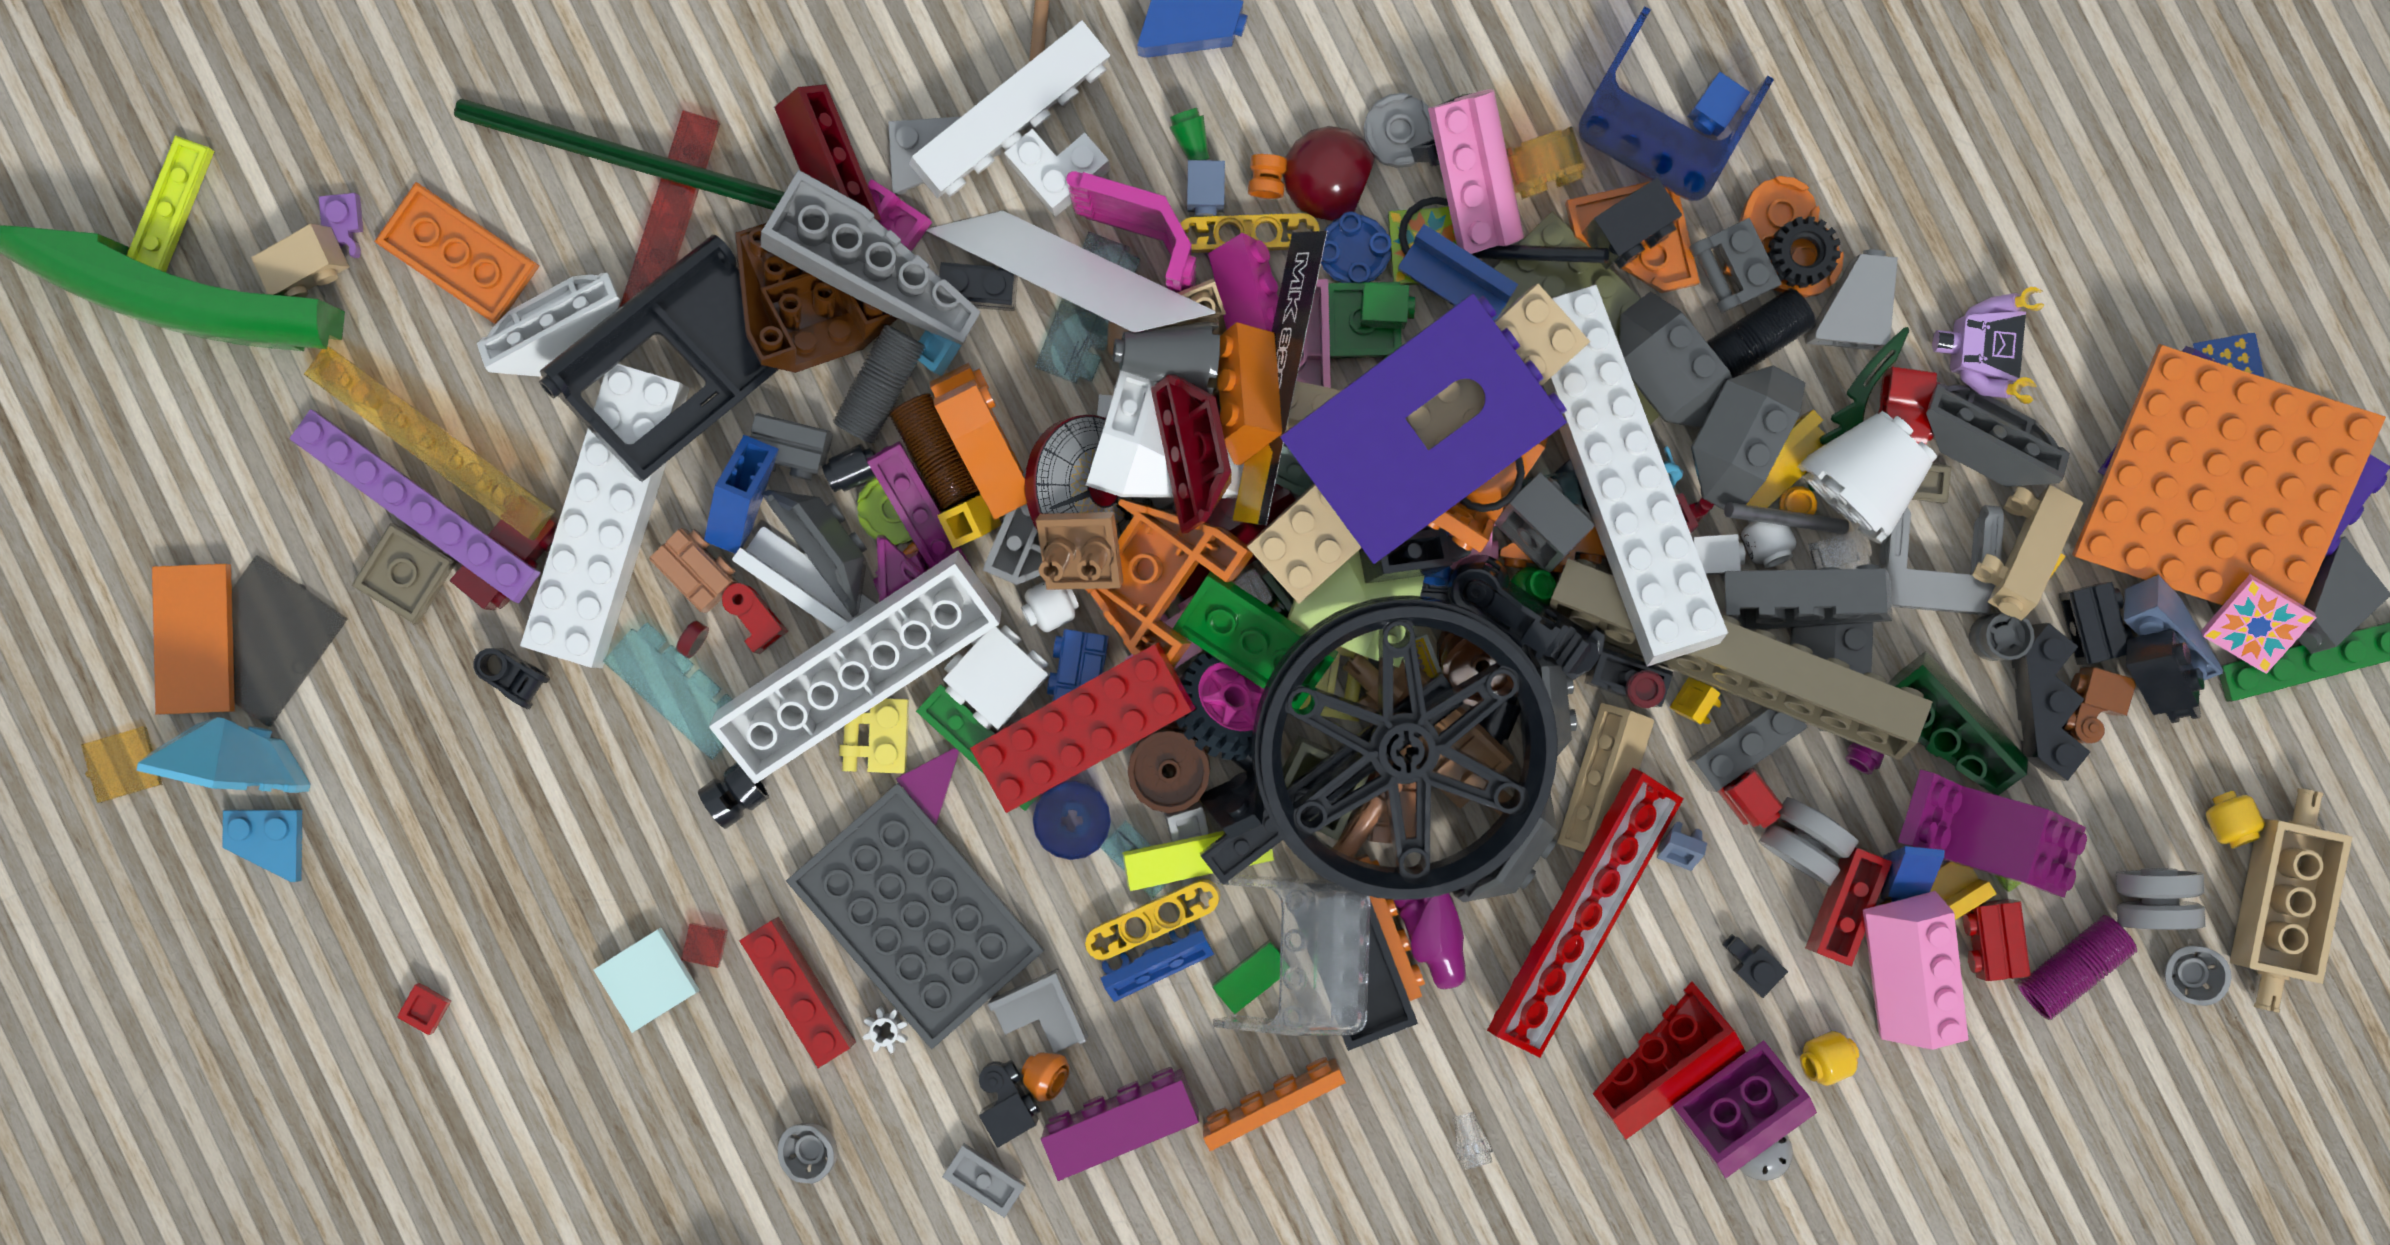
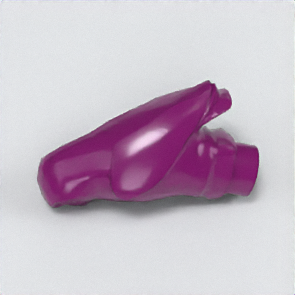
[1394,893,1466,990]

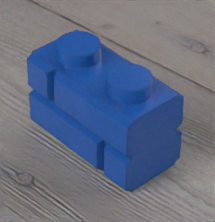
[1047,629,1109,701]

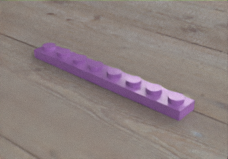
[289,409,540,603]

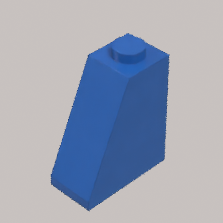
[1137,0,1248,58]
[704,435,779,554]

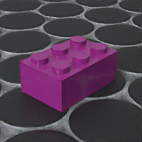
[1672,1040,1817,1179]

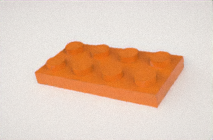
[1203,1057,1346,1152]

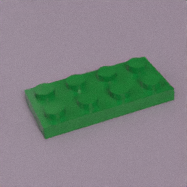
[1173,571,1338,709]

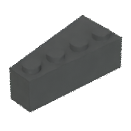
[1725,564,1892,630]

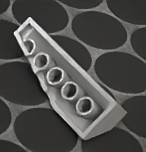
[761,170,981,345]

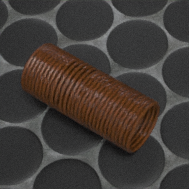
[889,393,980,512]

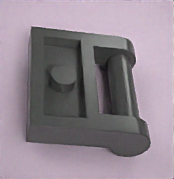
[1689,218,1782,313]

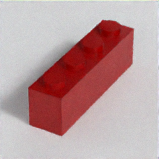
[739,917,856,1068]

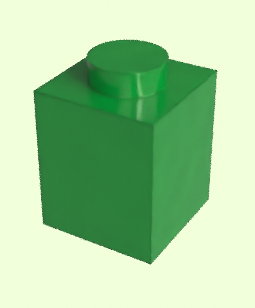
[1360,283,1415,329]

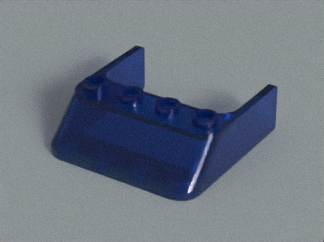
[1578,6,1774,201]

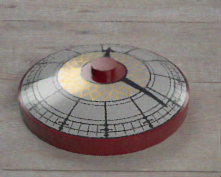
[1025,415,1153,539]

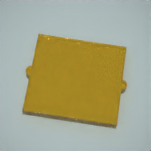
[81,726,163,803]

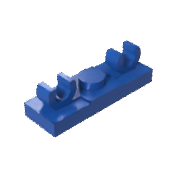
[1101,921,1214,1002]

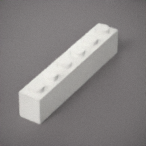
[909,21,1110,199]

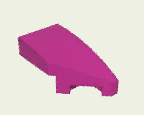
[868,179,932,252]

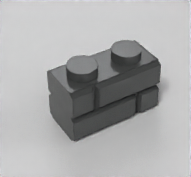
[750,413,833,481]

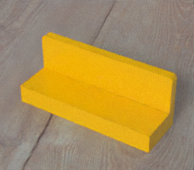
[1746,409,1825,508]
[1877,861,1997,920]

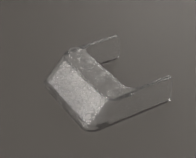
[1213,875,1370,1036]

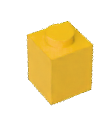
[937,494,1002,549]

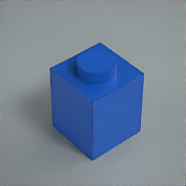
[1687,72,1750,137]

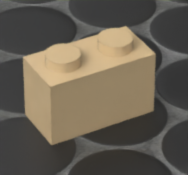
[251,224,349,298]

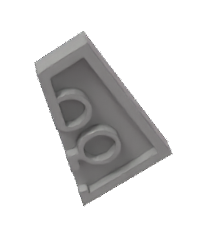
[888,117,1002,196]

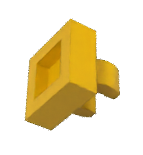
[1669,677,1722,724]

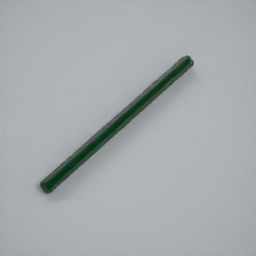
[454,99,785,210]

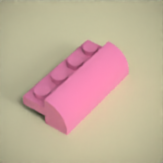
[1428,89,1524,254]

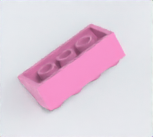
[1863,891,1968,1050]

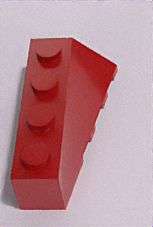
[1592,981,1746,1140]

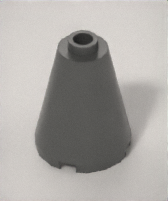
[1113,321,1220,395]

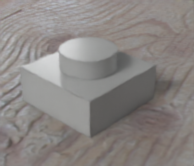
[1164,802,1209,842]

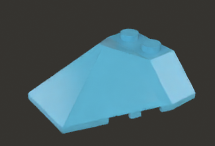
[136,717,311,793]

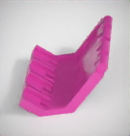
[1066,171,1197,293]

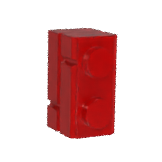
[1963,899,2031,981]

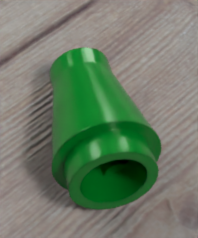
[1169,108,1211,160]

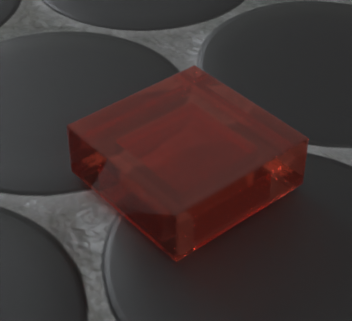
[681,923,728,968]

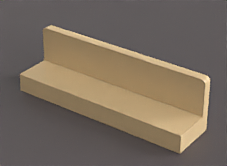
[1557,703,1654,852]

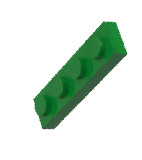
[916,684,1041,811]

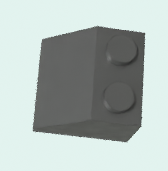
[1495,472,1595,573]

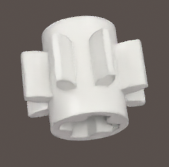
[862,1006,909,1054]

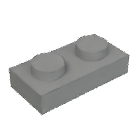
[942,1143,1026,1218]

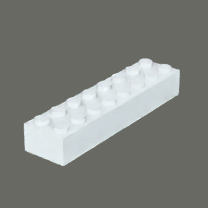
[520,364,690,668]
[709,550,1002,784]

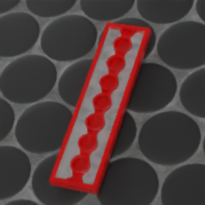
[1487,767,1684,1058]

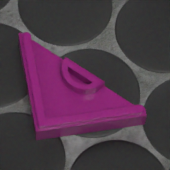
[877,535,924,602]
[896,748,960,825]

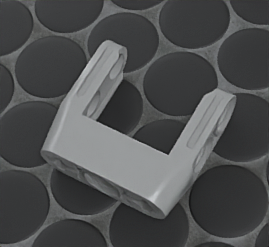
[1879,505,2004,615]

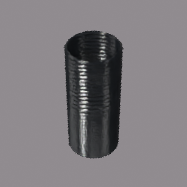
[1706,288,1816,378]

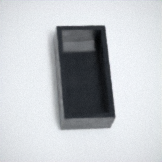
[1292,887,1418,1051]

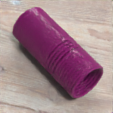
[2018,915,2137,1020]

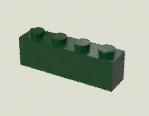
[1888,651,2028,796]

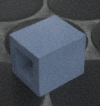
[1187,160,1225,217]

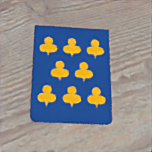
[2193,333,2264,377]

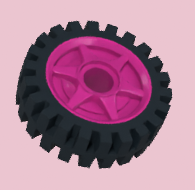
[1176,652,1264,760]

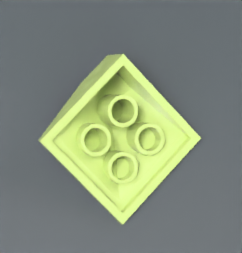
[1287,551,1424,668]

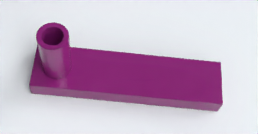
[867,441,973,570]

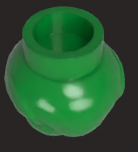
[1510,567,1556,606]

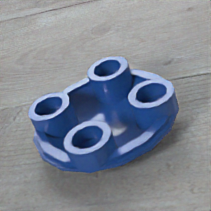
[1321,212,1391,283]

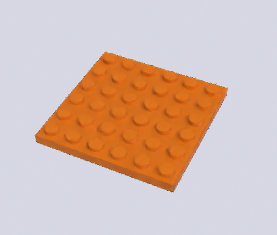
[2072,344,2386,605]

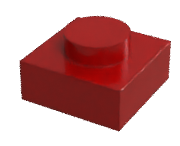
[397,983,451,1035]

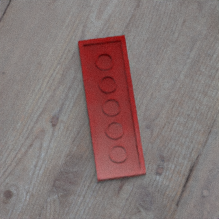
[970,642,1196,813]

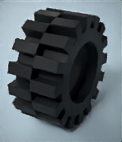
[1767,216,1841,288]

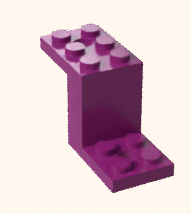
[1898,769,2087,898]

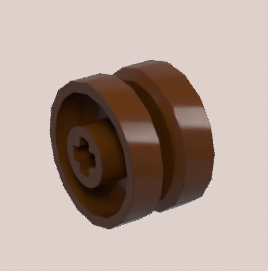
[1437,630,1507,706]
[1127,726,1211,813]

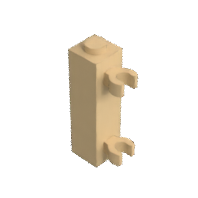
[1972,485,2084,621]

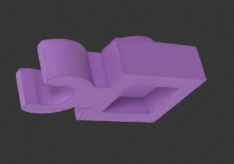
[319,193,363,258]

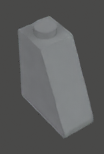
[1806,249,1898,351]

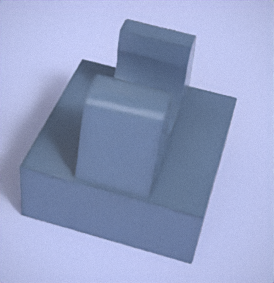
[1657,822,1707,871]

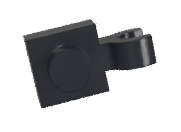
[1722,934,1788,998]

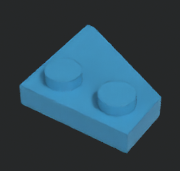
[222,810,302,882]

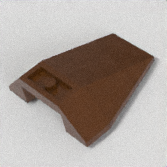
[735,223,898,373]

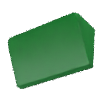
[1212,939,1293,1015]

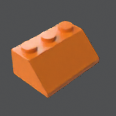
[1217,322,1282,465]

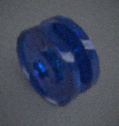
[1033,780,1111,860]

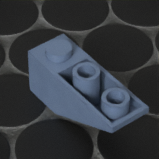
[2124,575,2223,681]

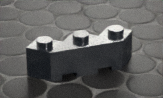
[2011,623,2091,781]

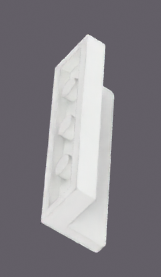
[732,527,876,631]

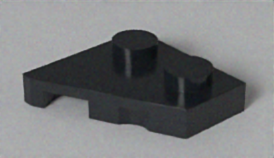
[1200,769,1264,839]

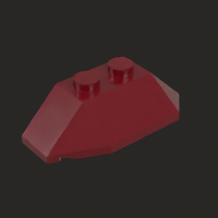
[1151,374,1232,533]

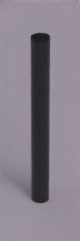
[1472,245,1609,263]

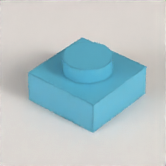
[918,330,962,376]

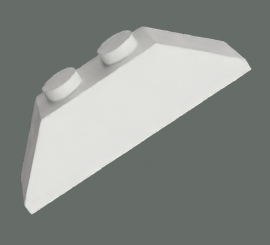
[477,273,620,377]

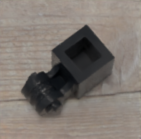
[979,1060,1040,1148]

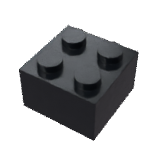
[1582,177,1682,270]

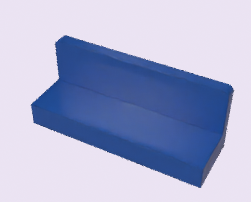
[1398,224,1518,321]

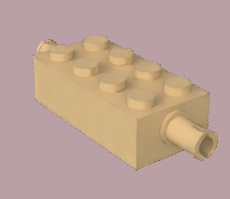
[2229,788,2353,1013]

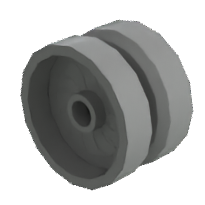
[1758,797,1859,886]
[2116,868,2206,930]

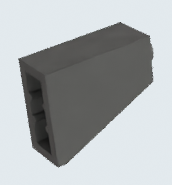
[2298,536,2390,654]

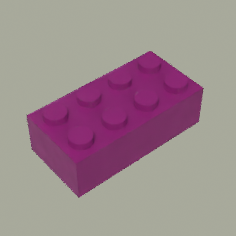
[1041,1067,1199,1181]

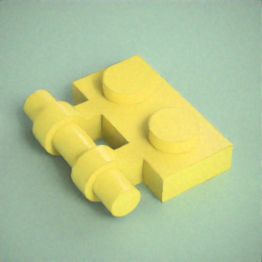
[839,699,909,773]

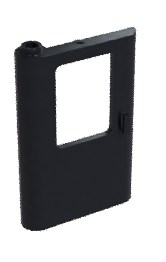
[539,234,779,482]

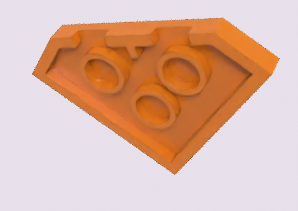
[1565,176,1700,293]

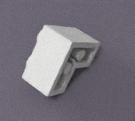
[1004,129,1110,217]

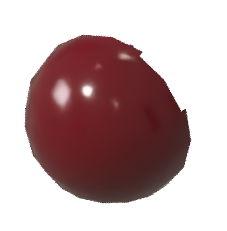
[1283,126,1375,221]

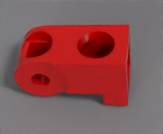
[722,583,788,654]

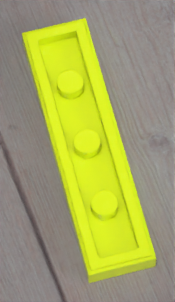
[126,135,215,272]
[1122,831,1274,891]

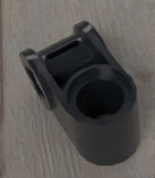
[473,648,550,710]

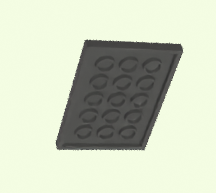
[786,783,1045,1050]

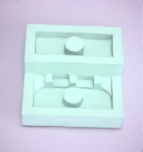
[594,928,700,1033]

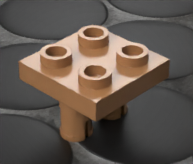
[1036,512,1124,590]

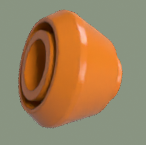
[1021,1052,1069,1102]

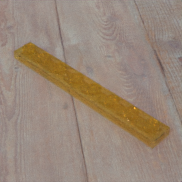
[304,346,556,541]

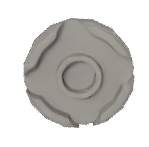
[1363,93,1434,168]

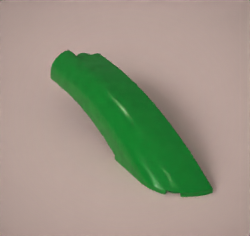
[0,225,345,351]

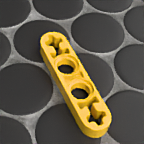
[1180,213,1320,253]
[1085,879,1221,960]

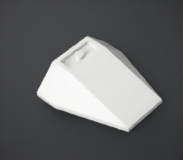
[1085,370,1244,498]

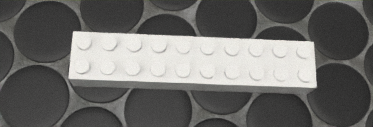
[1543,285,1728,666]

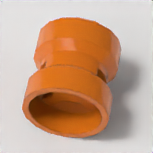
[1248,154,1287,199]

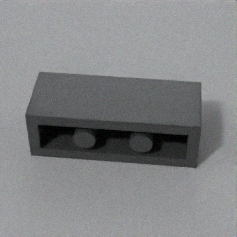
[1686,706,1808,792]

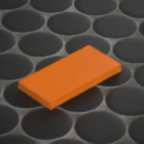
[374,182,539,324]
[152,564,235,715]

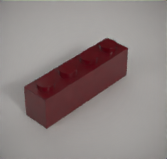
[774,84,882,222]

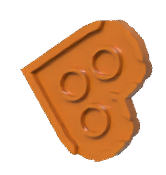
[1723,176,1844,298]

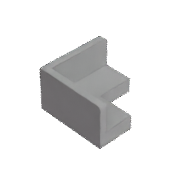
[987,969,1088,1053]

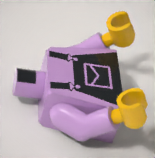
[1932,287,2044,404]

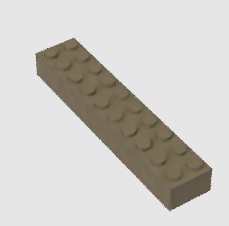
[1546,558,1933,760]

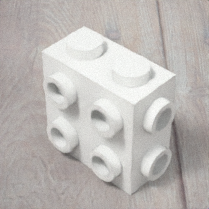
[943,625,1050,730]

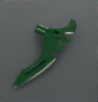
[1808,327,1909,492]

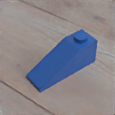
[1881,846,1945,902]

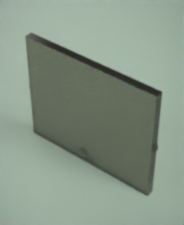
[232,555,348,727]

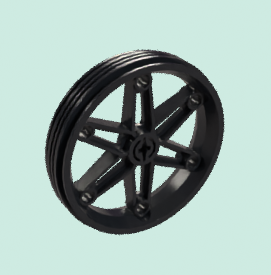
[1252,595,1558,900]

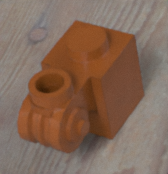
[2062,667,2136,744]

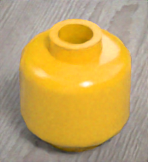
[2205,791,2265,849]
[1800,1031,1859,1086]

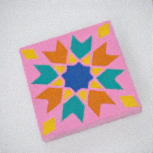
[2201,574,2317,674]

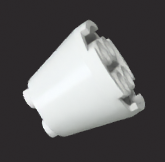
[1797,411,1937,544]

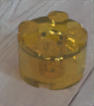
[1506,126,1586,200]

